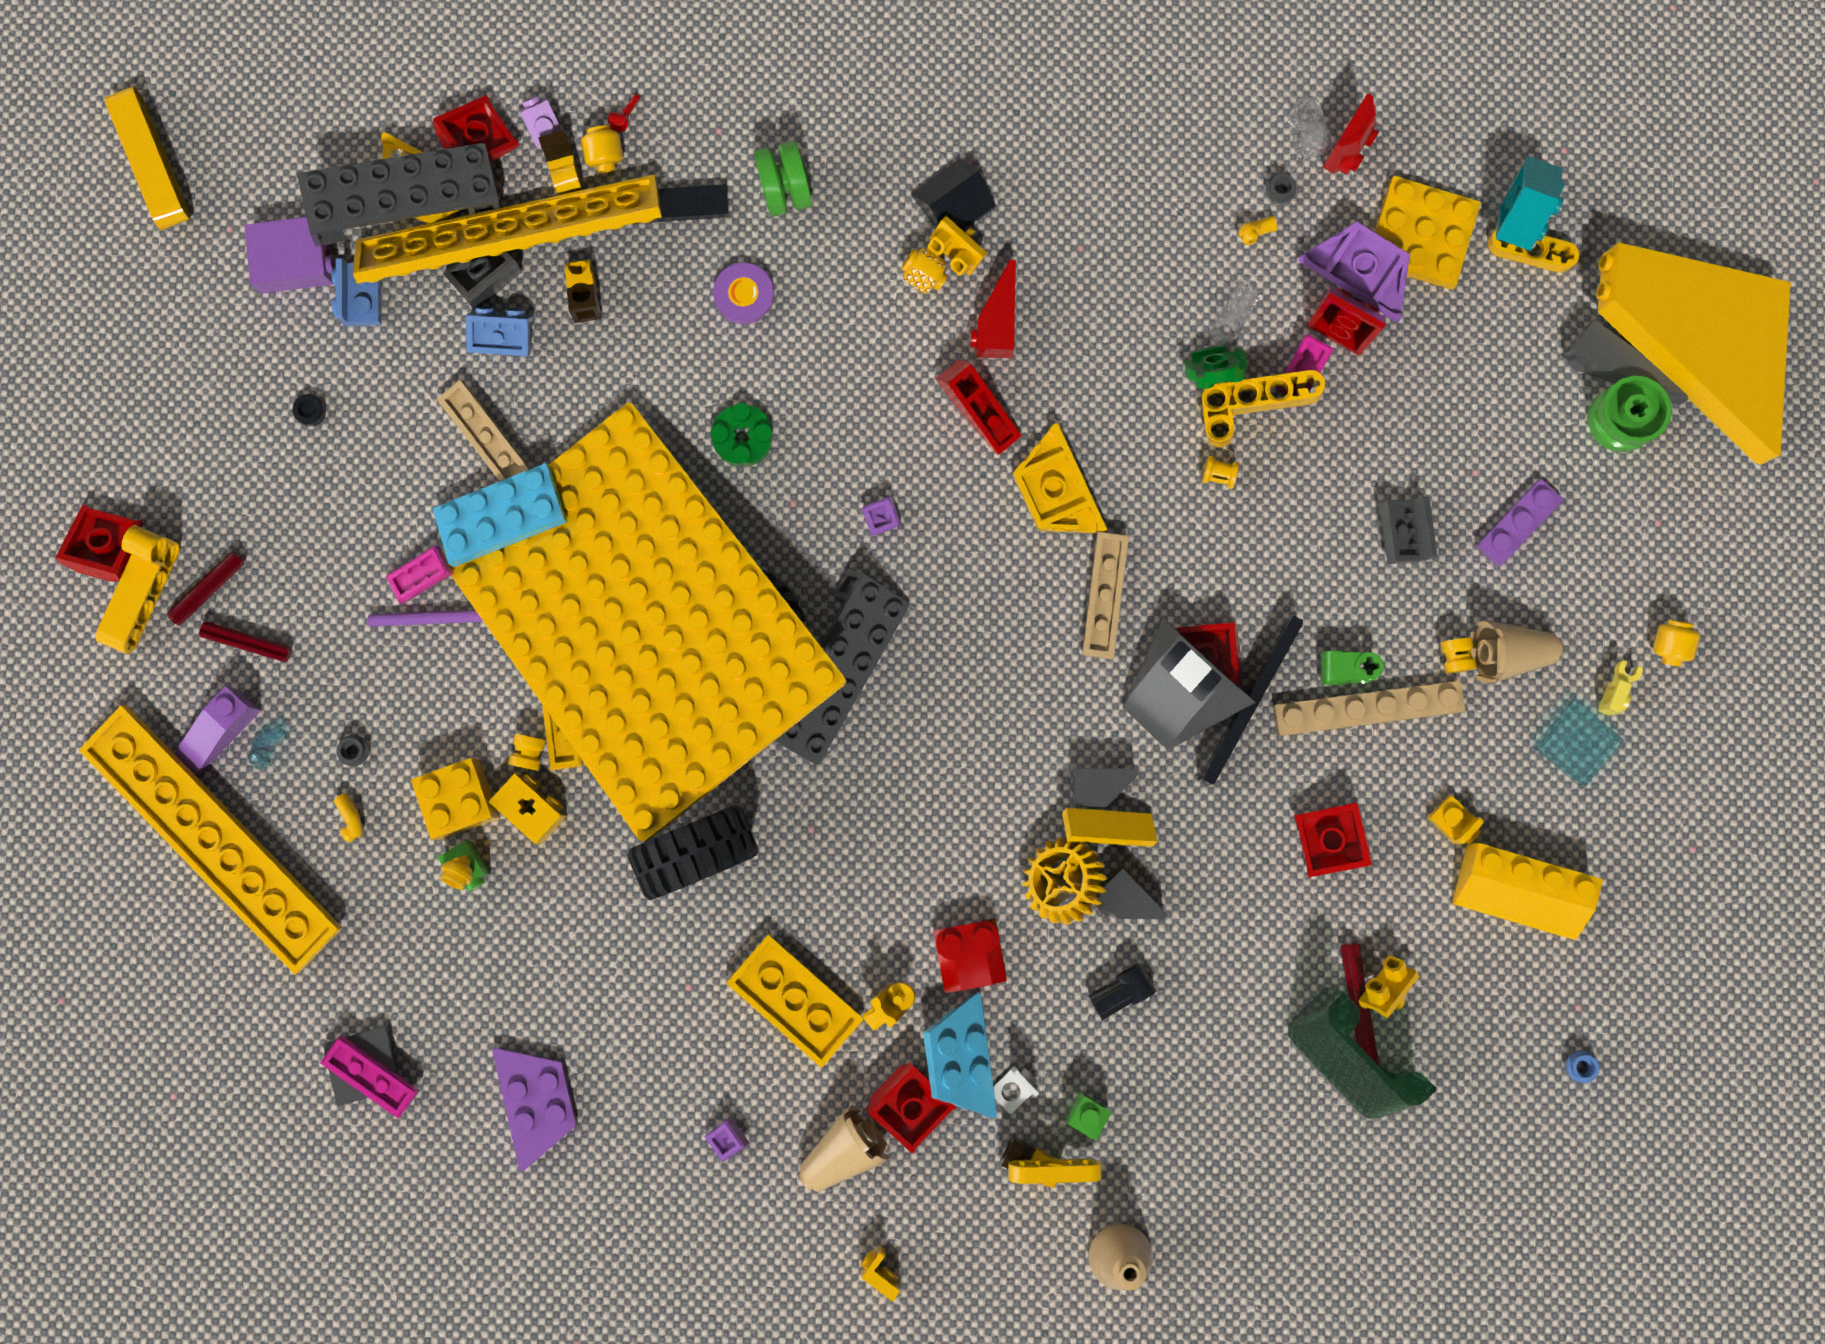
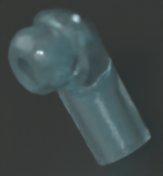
[247,725,287,770]

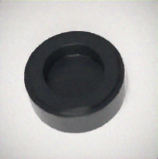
[292,394,326,427]

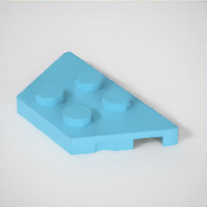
[923,993,997,1118]

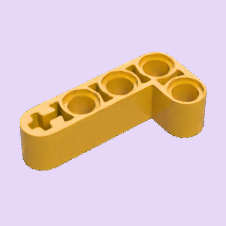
[1202,370,1325,448]
[95,525,180,654]

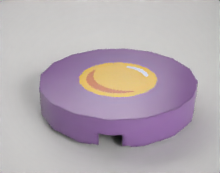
[713,262,775,325]

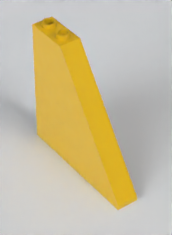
[1596,242,1791,465]

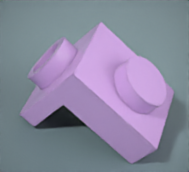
[519,95,562,147]

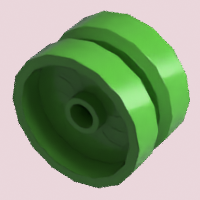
[753,140,812,217]
[1587,375,1672,452]

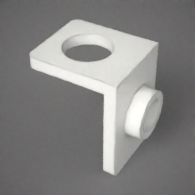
[993,1065,1039,1114]

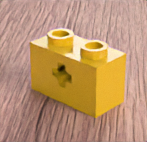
[489,773,567,845]

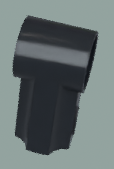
[1088,963,1157,1020]

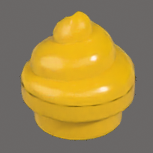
[440,855,473,890]

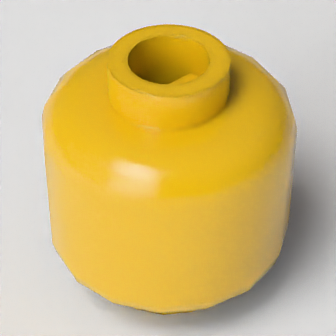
[581,125,624,173]
[1653,619,1701,667]

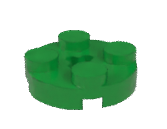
[1184,346,1247,389]
[710,403,773,466]

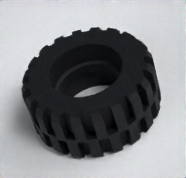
[628,805,758,900]

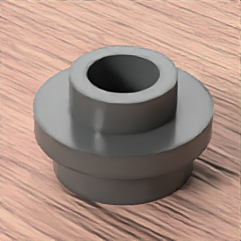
[1265,173,1297,204]
[337,735,369,767]

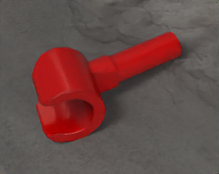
[608,94,640,132]

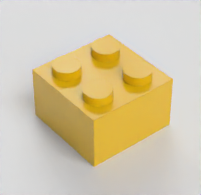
[410,758,500,840]

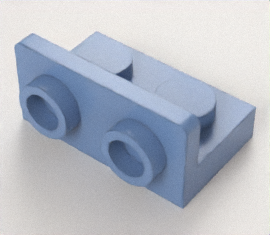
[331,258,382,326]
[466,306,534,356]

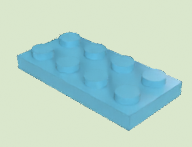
[432,463,567,567]

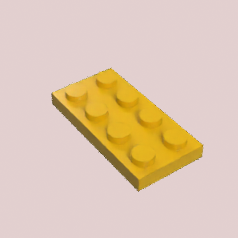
[726,934,864,1068]

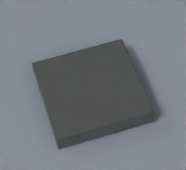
[323,1026,400,1106]

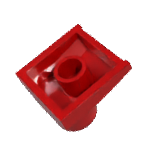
[1322,93,1380,175]
[433,95,519,162]
[55,504,144,582]
[1176,622,1242,686]
[1294,802,1373,878]
[933,918,1007,993]
[866,1062,957,1154]

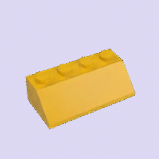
[1452,843,1603,940]

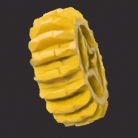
[1021,837,1108,925]

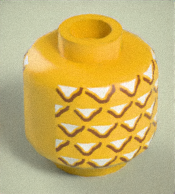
[901,248,948,294]

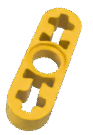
[1488,229,1579,273]
[1008,1158,1102,1184]

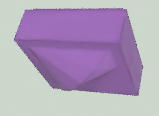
[861,496,902,536]
[704,1116,750,1162]

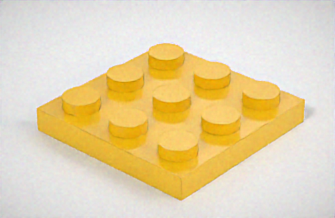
[1375,175,1481,290]

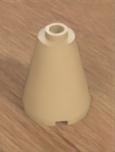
[1469,620,1563,683]
[799,1105,890,1192]
[1088,1223,1153,1290]

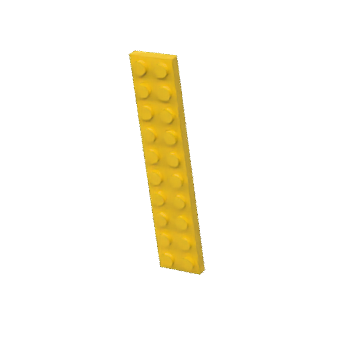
[353,174,662,284]
[78,705,343,975]

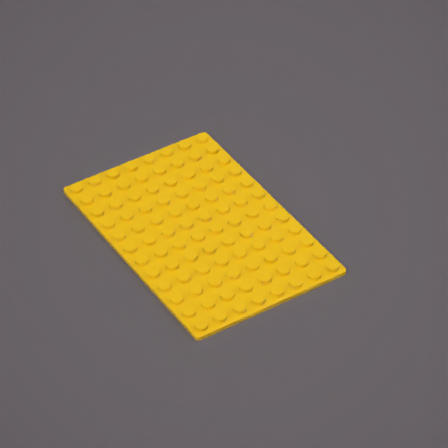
[442,403,846,842]

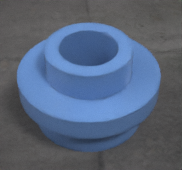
[1566,1050,1599,1083]

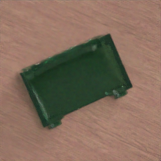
[1287,987,1437,1120]

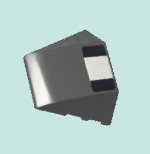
[1122,617,1256,750]

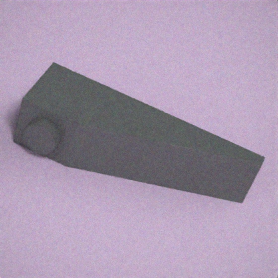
[1562,319,1689,405]

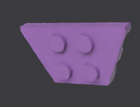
[1298,221,1410,323]
[492,1047,578,1171]

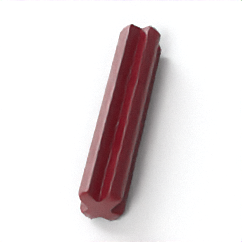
[167,551,245,626]
[199,621,292,662]

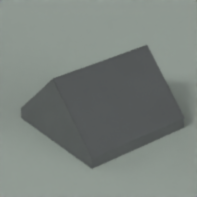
[443,251,522,310]

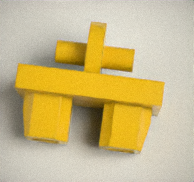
[928,216,987,276]
[1359,956,1419,1018]
[862,982,916,1031]

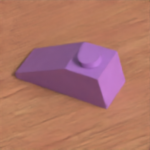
[174,686,262,777]

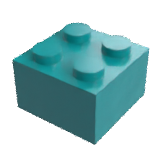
[1495,156,1565,251]

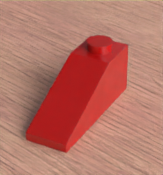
[970,260,1016,358]
[935,359,1022,455]

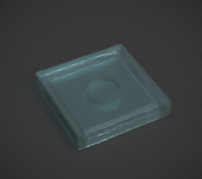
[1533,699,1624,788]

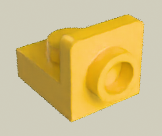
[1427,795,1485,844]
[860,1245,901,1302]

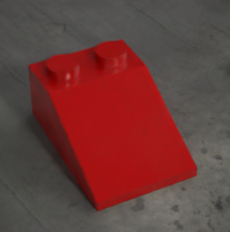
[1306,286,1386,356]

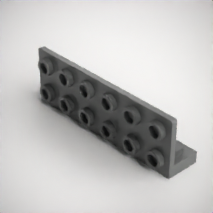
[297,143,500,246]
[775,569,909,765]

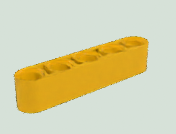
[104,85,191,231]

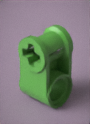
[1320,651,1384,685]

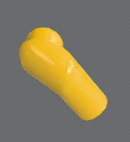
[1238,216,1277,245]
[334,793,364,842]

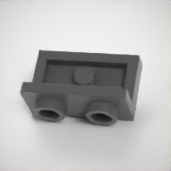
[1379,496,1437,564]

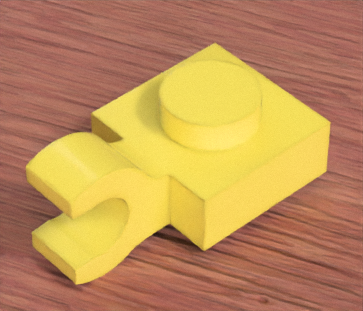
[1598,660,1643,716]

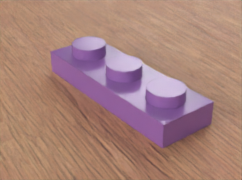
[1476,478,1564,567]

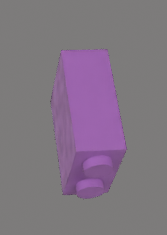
[244,217,336,294]

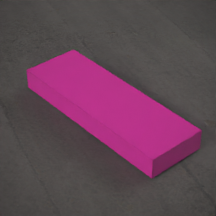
[320,1035,420,1119]

